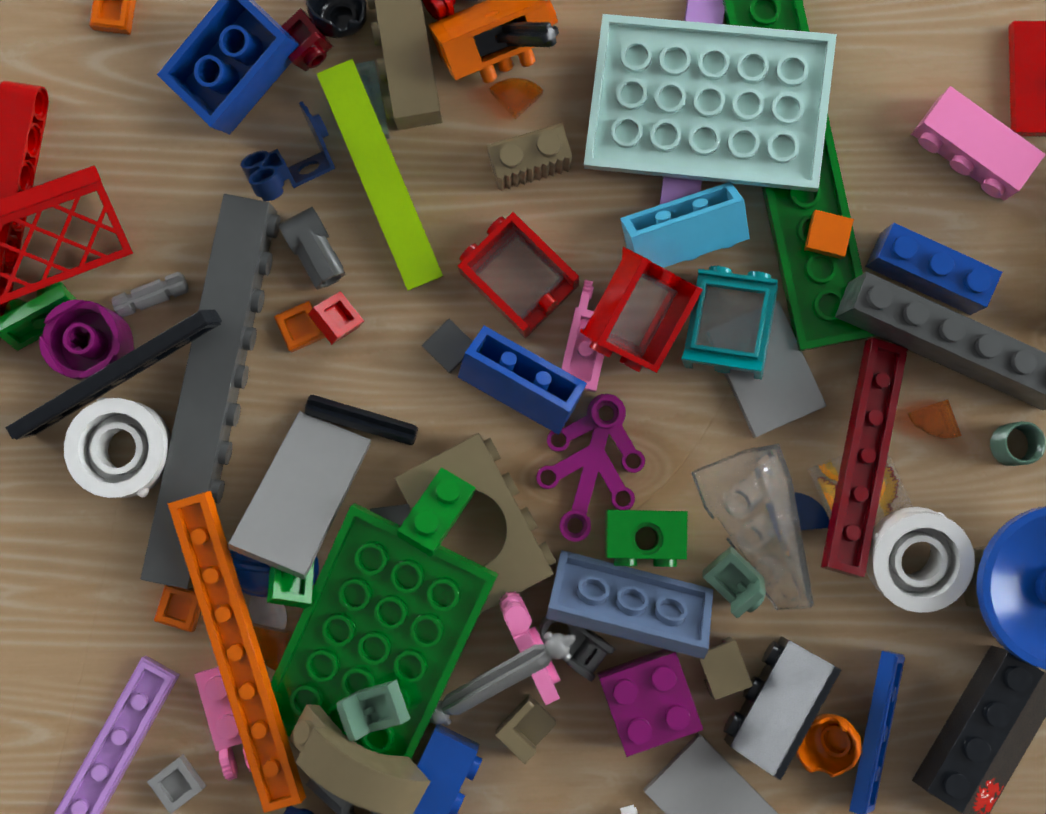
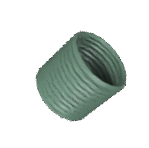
[990,421,1046,466]

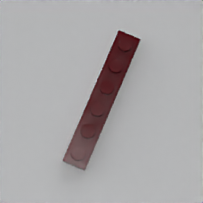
[820,338,908,578]

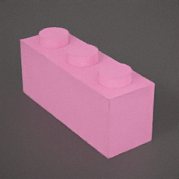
[912,86,1046,201]

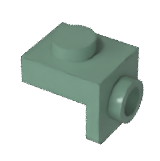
[702,546,766,618]
[336,680,411,742]

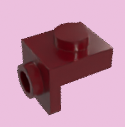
[281,8,333,72]

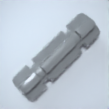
[111,272,189,317]

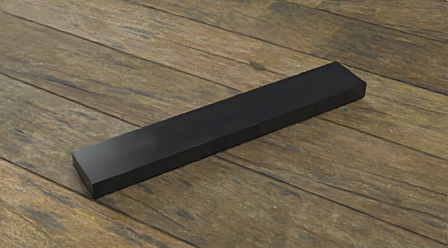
[5,309,222,440]

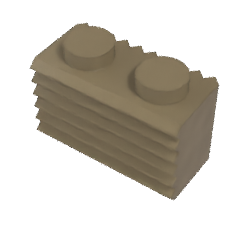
[487,123,572,191]

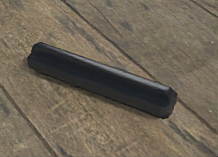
[305,395,418,445]

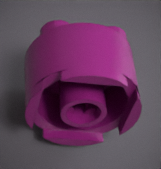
[39,300,135,381]

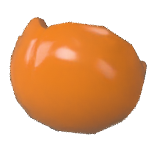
[796,713,862,777]

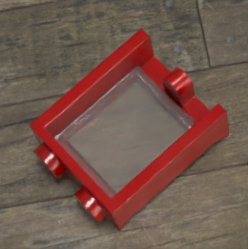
[457,212,579,339]
[580,247,703,373]

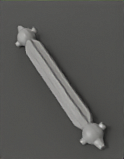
[429,632,575,726]

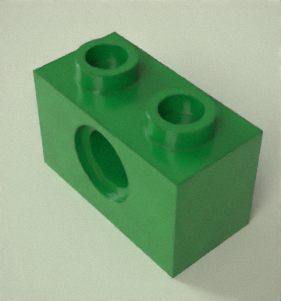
[605,510,688,567]

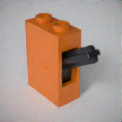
[428,0,559,83]

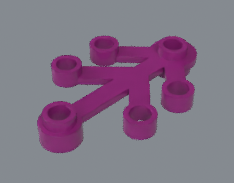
[536,394,645,542]

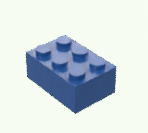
[157,0,300,135]

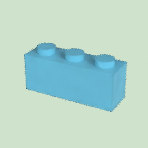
[620,182,750,268]

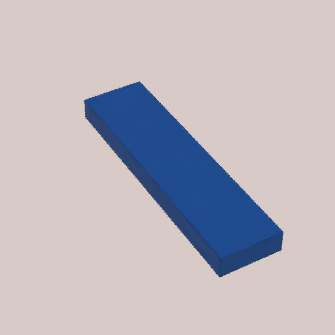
[849,651,905,814]

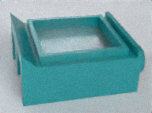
[681,266,778,380]

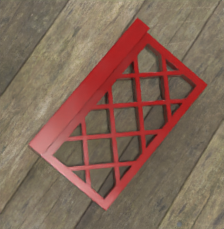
[0,165,133,304]

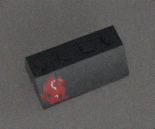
[912,645,1046,814]

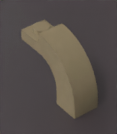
[289,704,431,814]

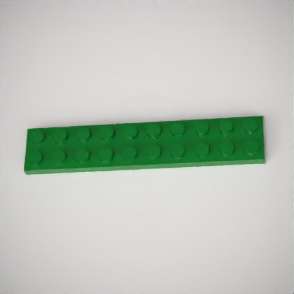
[723,0,876,351]

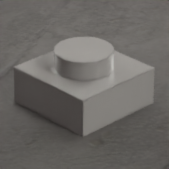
[147,754,206,814]

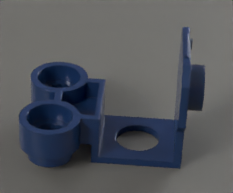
[240,101,336,201]

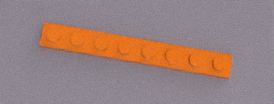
[168,490,306,813]

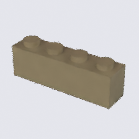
[367,0,442,130]

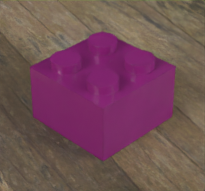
[597,649,704,757]

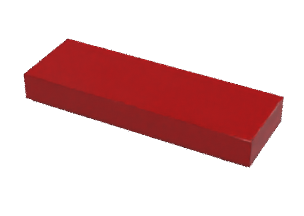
[1008,21,1046,137]

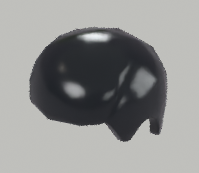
[306,0,367,38]

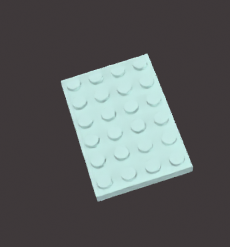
[584,14,837,192]

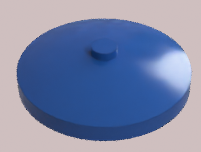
[977,506,1046,670]

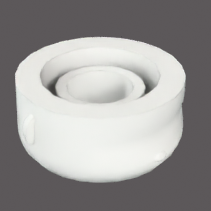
[64,397,171,498]
[866,507,975,613]

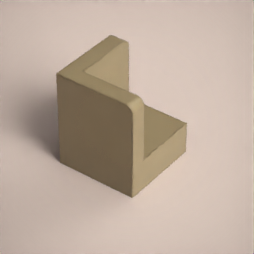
[699,637,753,700]
[496,694,556,764]

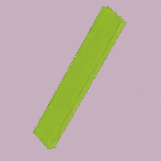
[316,59,444,291]

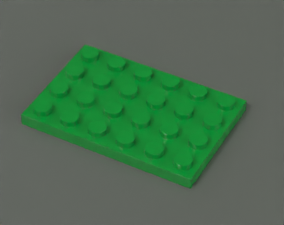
[271,503,499,760]

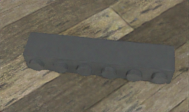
[835,272,1046,410]

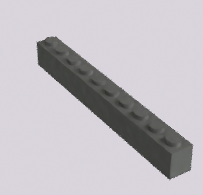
[140,194,280,589]

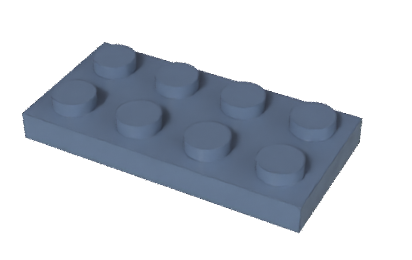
[546,550,713,659]

